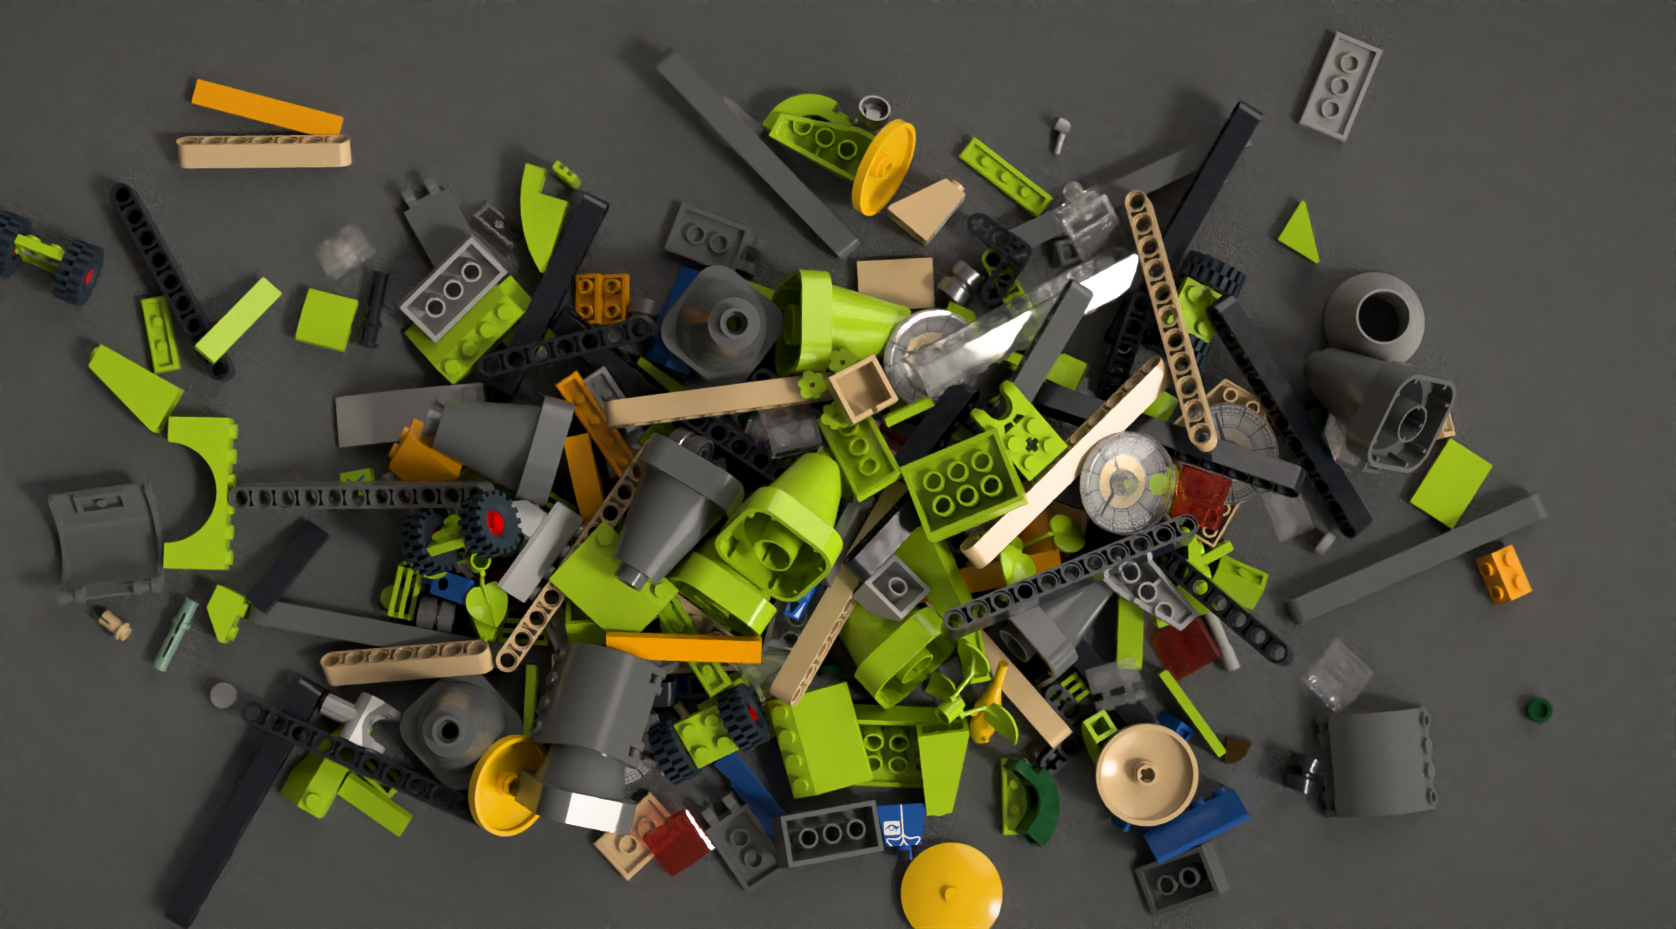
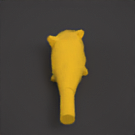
[970,660,1009,744]

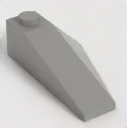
[1095,545,1199,631]

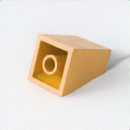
[388,419,462,497]

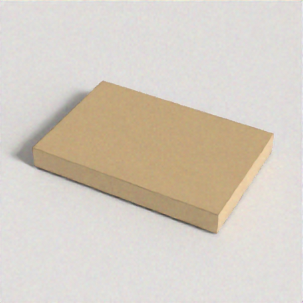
[857,258,935,310]
[593,792,684,881]

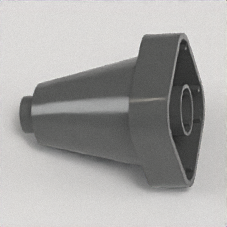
[658,265,783,387]
[1303,347,1456,473]
[421,395,575,508]
[612,433,745,592]
[977,547,1114,689]
[400,674,524,790]
[514,743,637,834]

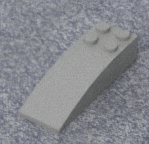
[335,383,488,448]

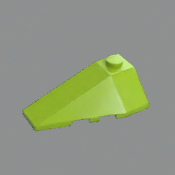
[769,113,876,185]
[280,724,373,819]

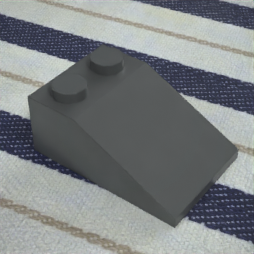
[1135,840,1230,917]

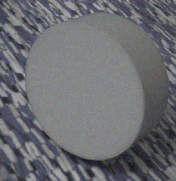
[1314,532,1336,557]
[210,683,237,708]

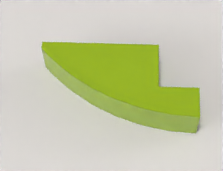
[520,163,569,275]

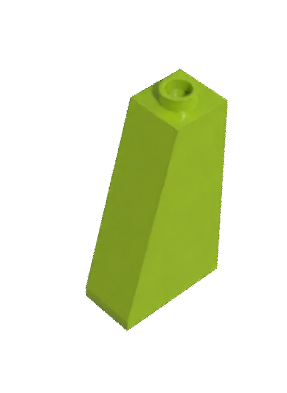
[88,344,185,434]
[892,525,973,618]
[916,718,969,816]

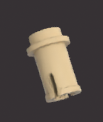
[98,610,132,641]

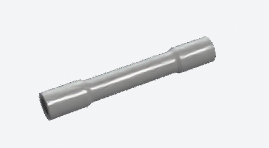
[1204,612,1241,672]

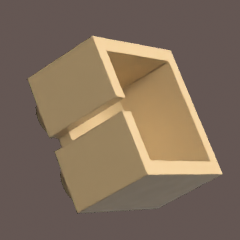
[825,354,899,427]

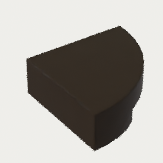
[1223,738,1252,764]

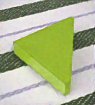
[1277,200,1319,265]

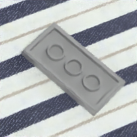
[1298,31,1383,143]

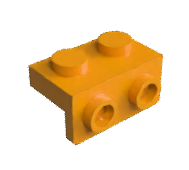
[1476,544,1532,606]

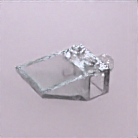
[1053,182,1130,271]

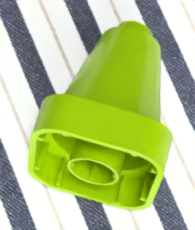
[774,269,912,378]
[715,451,845,602]
[665,523,777,637]
[839,601,958,709]

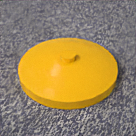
[852,119,916,216]
[468,734,547,836]
[901,842,1002,929]

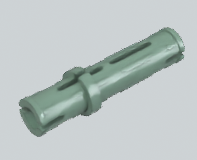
[151,597,199,672]

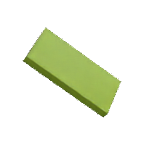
[816,414,903,502]

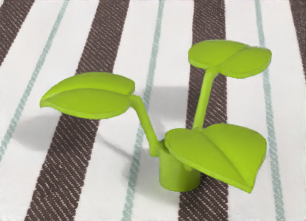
[996,514,1085,586]
[406,550,517,628]
[925,638,1018,746]

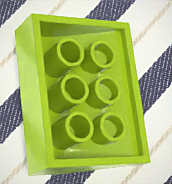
[405,283,526,385]
[900,427,1029,544]
[548,521,679,634]
[767,681,873,799]
[853,704,939,788]

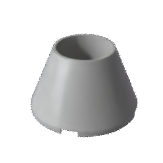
[1323,272,1425,363]

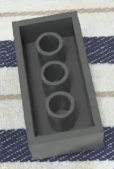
[770,800,884,869]

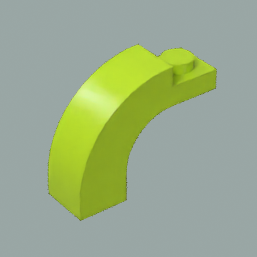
[762,94,853,133]

